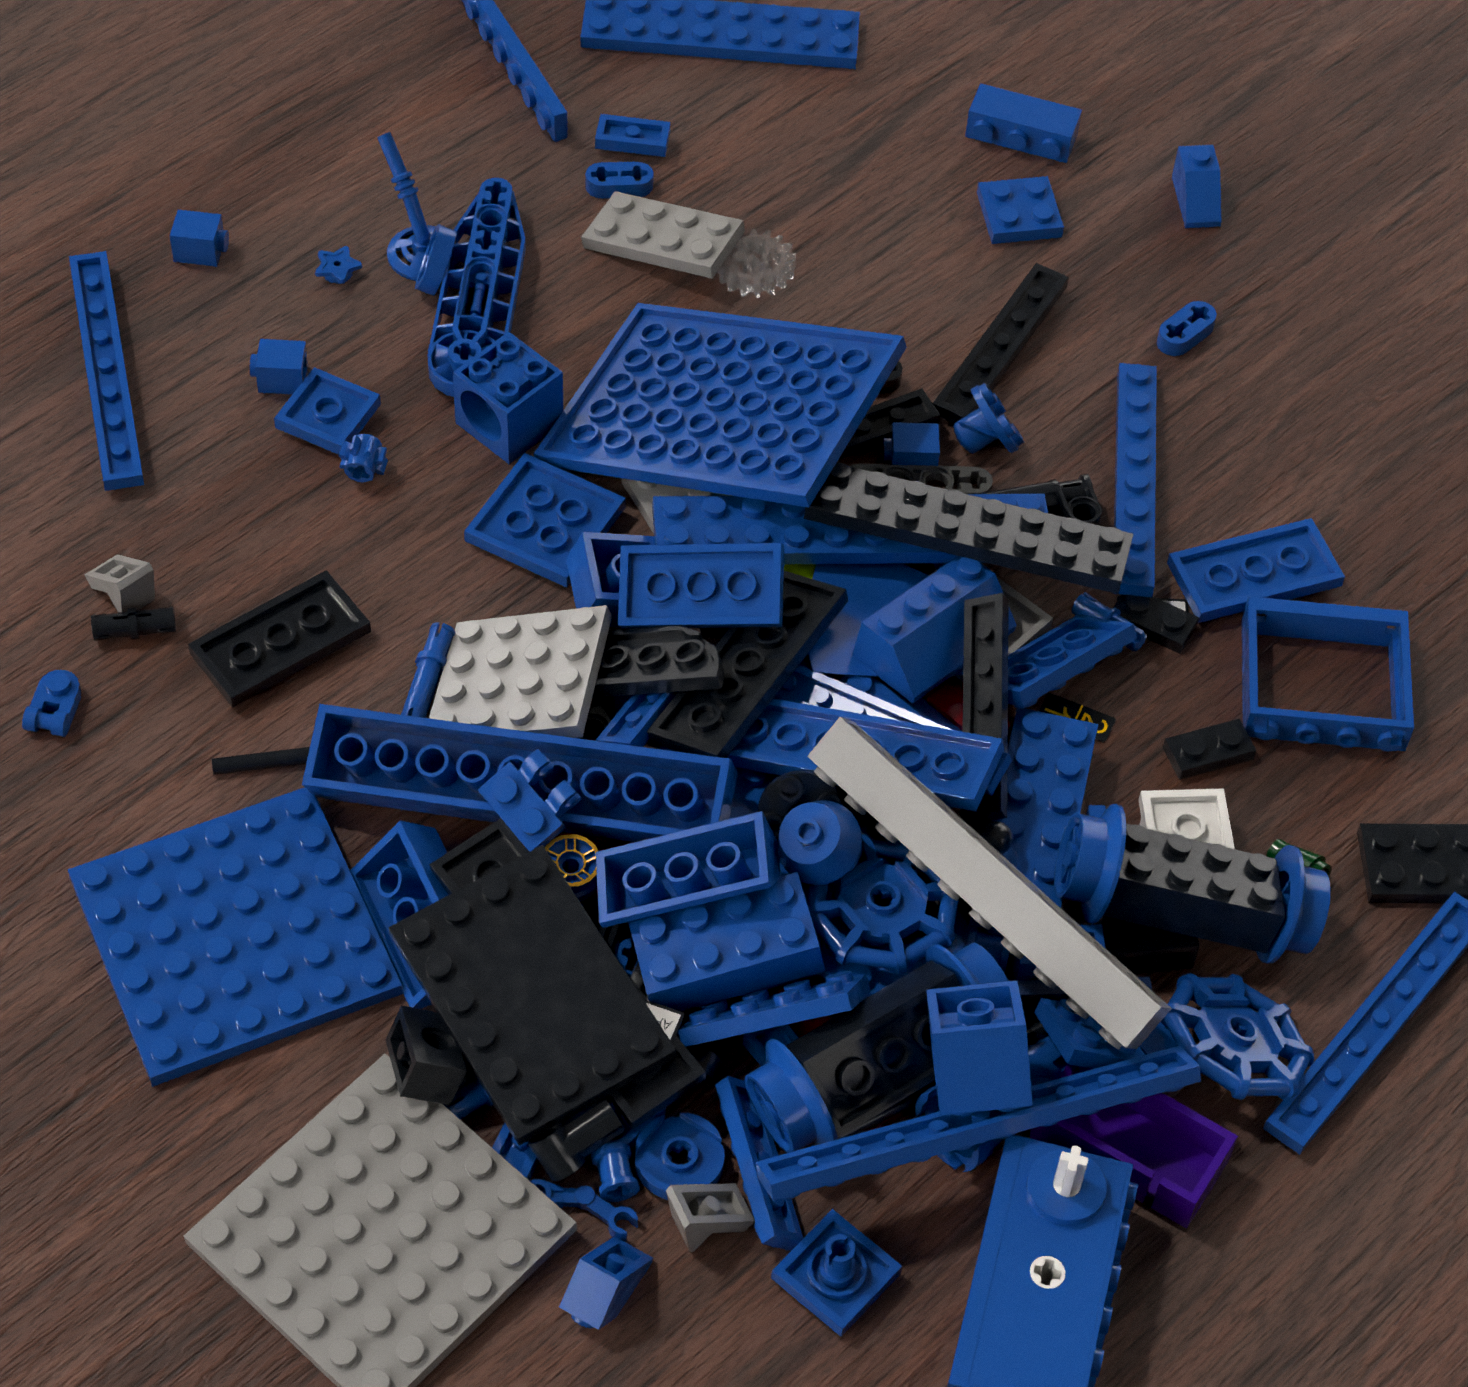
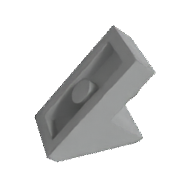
[85,554,155,612]
[666,1183,755,1252]

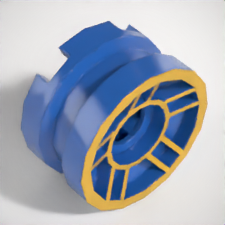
[545,834,599,902]

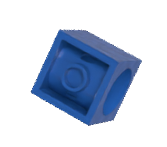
[453,331,563,464]
[926,981,1033,1116]

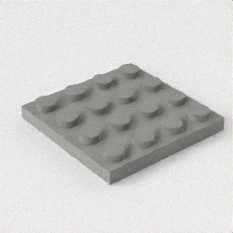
[429,605,612,738]

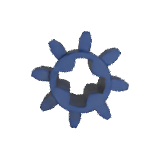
[338,434,388,482]

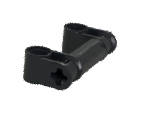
[971,474,1102,526]

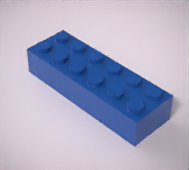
[968,708,1098,937]

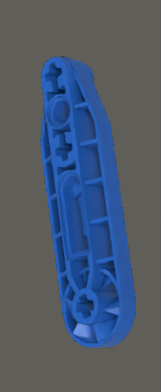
[427,178,526,397]

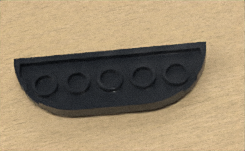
[592,626,724,698]

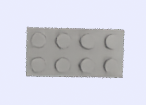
[581,191,745,279]

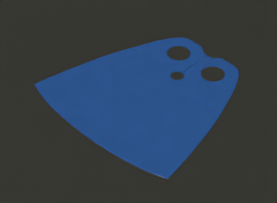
[808,563,963,677]

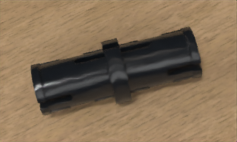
[91,606,176,641]

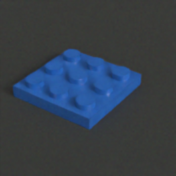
[464,453,626,588]

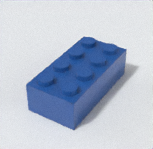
[628,872,825,1011]

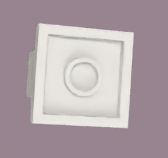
[1138,788,1235,849]

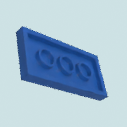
[1167,518,1345,623]
[618,543,784,629]
[1008,615,1137,708]
[678,971,871,1047]

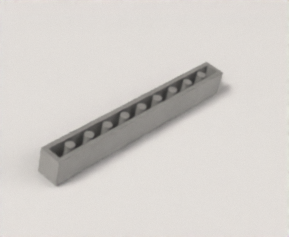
[807,717,1172,1049]

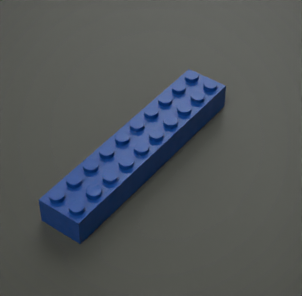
[302,704,738,842]

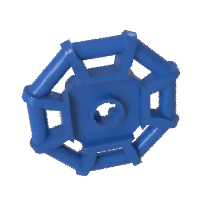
[807,833,958,974]
[1161,973,1314,1100]

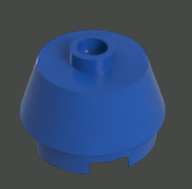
[778,800,862,885]

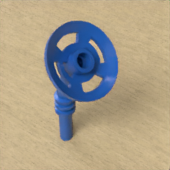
[377,131,459,281]

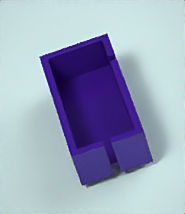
[1029,1064,1238,1229]

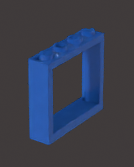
[1241,596,1414,752]

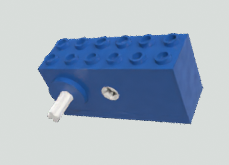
[947,1135,1138,1387]

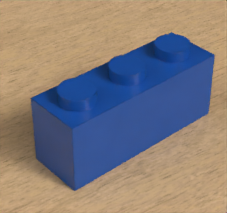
[965,83,1082,163]

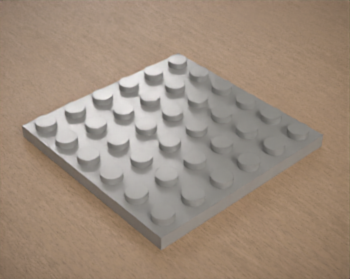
[183,1054,577,1387]

